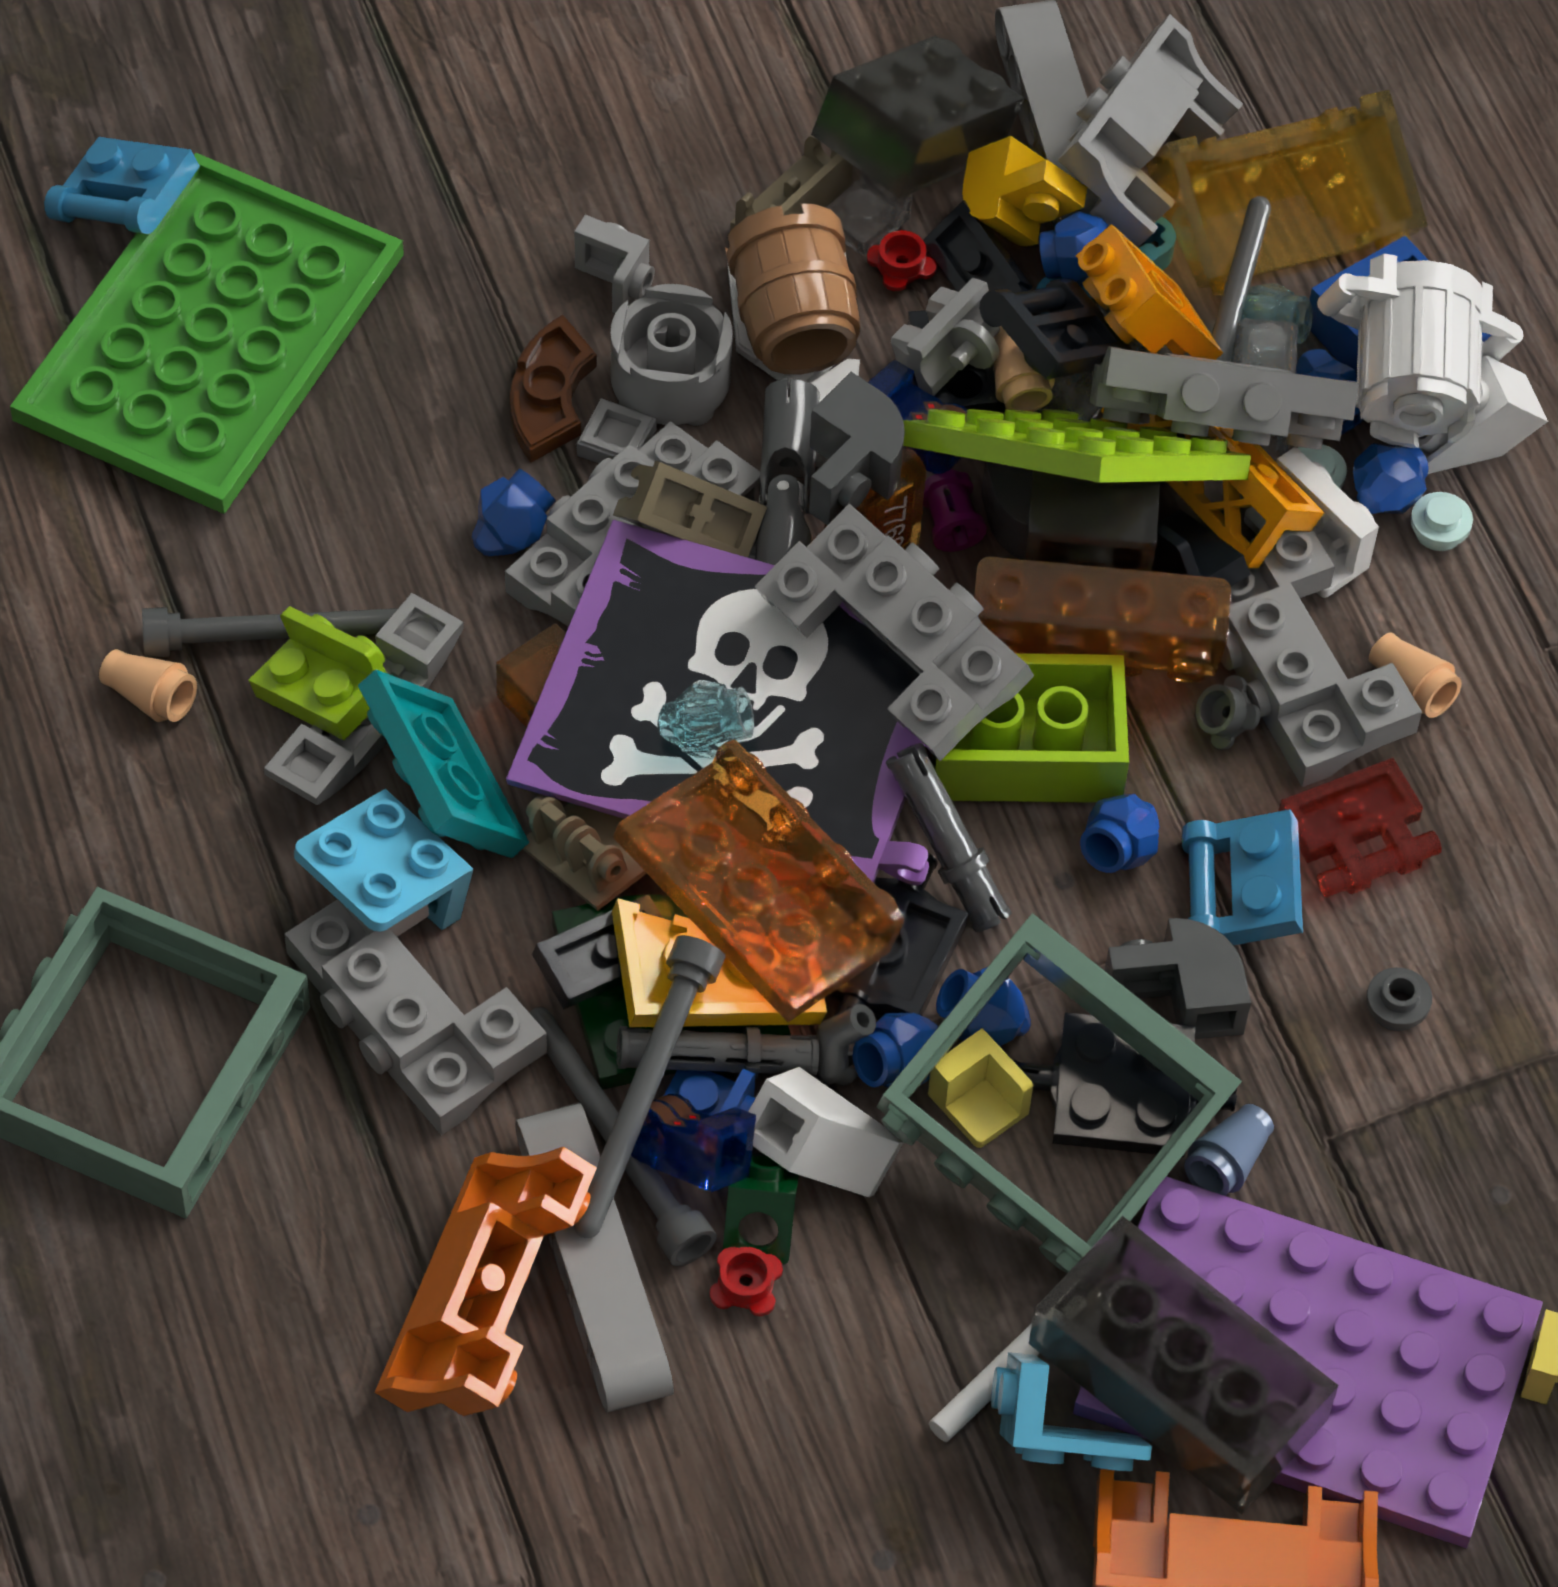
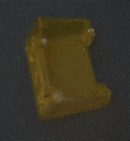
[1146,89,1428,296]

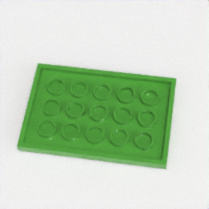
[10,153,404,514]

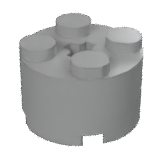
[611,284,733,426]

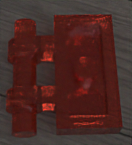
[1278,758,1442,897]

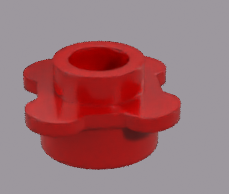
[867,230,937,291]
[709,1247,783,1316]

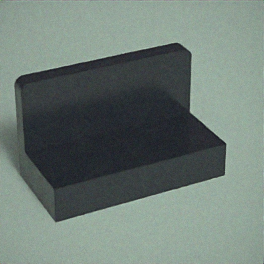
[1117,497,1250,606]

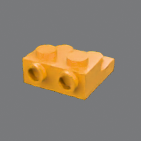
[1076,224,1223,360]

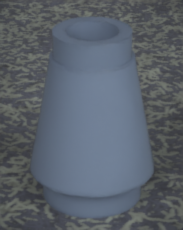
[1184,1104,1274,1196]

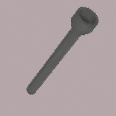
[1177,196,1271,439]
[142,607,398,658]
[574,935,726,1238]
[529,1007,717,1266]

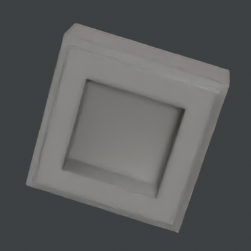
[577,398,657,463]

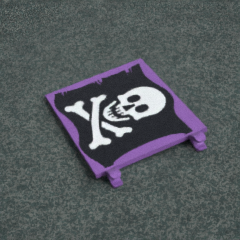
[506,520,929,892]

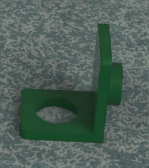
[723,1152,799,1265]

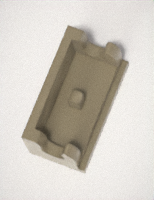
[730,130,854,229]
[613,461,767,557]

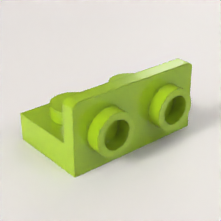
[248,606,386,740]

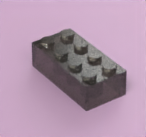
[1028,1216,1339,1515]

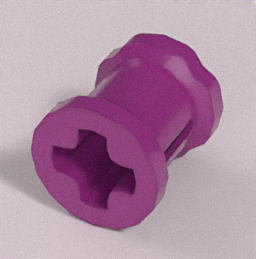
[918,470,987,552]

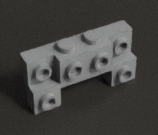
[1058,14,1243,247]
[1089,346,1359,449]
[505,421,760,627]
[755,503,1034,761]
[1196,530,1422,787]
[285,899,547,1136]

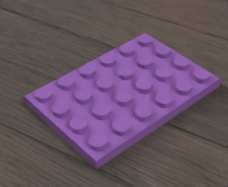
[1073,1176,1543,1549]

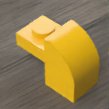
[962,136,1088,247]

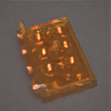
[974,557,1232,682]
[613,739,904,1022]

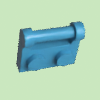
[44,137,200,234]
[1181,809,1303,945]

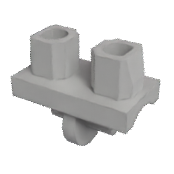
[891,278,1000,396]

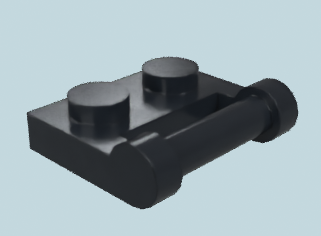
[979,278,1132,380]

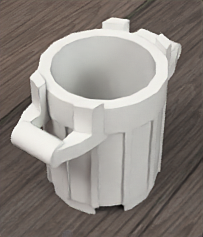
[1317,254,1523,448]

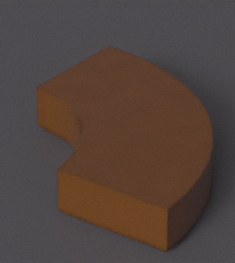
[510,315,597,463]

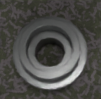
[1366,967,1432,1031]

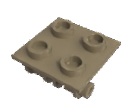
[523,796,691,911]

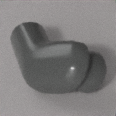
[816,1004,876,1086]

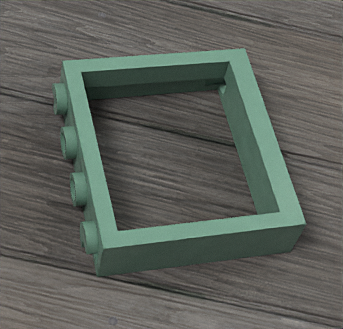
[0,887,310,1219]
[876,913,1242,1276]

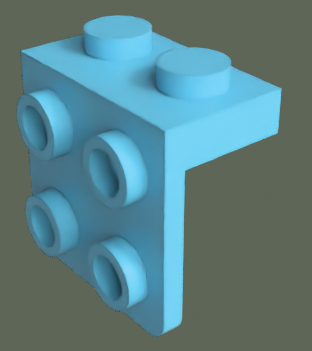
[294,788,473,932]
[991,1352,1152,1471]

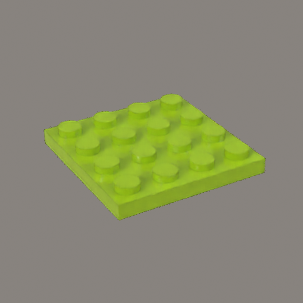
[903,409,1251,483]

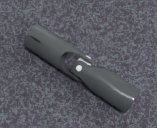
[755,379,820,565]

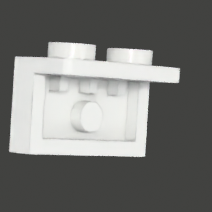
[1244,446,1379,598]

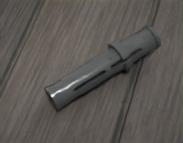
[886,743,1012,932]
[616,1026,819,1080]

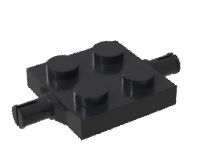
[806,853,968,1016]
[1014,1012,1237,1157]

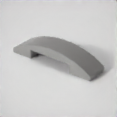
[264,593,464,805]

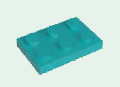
[358,669,530,858]

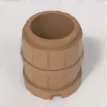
[725,204,860,375]

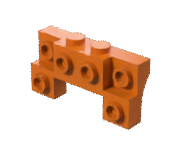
[374,1146,597,1416]
[1092,1468,1379,1587]

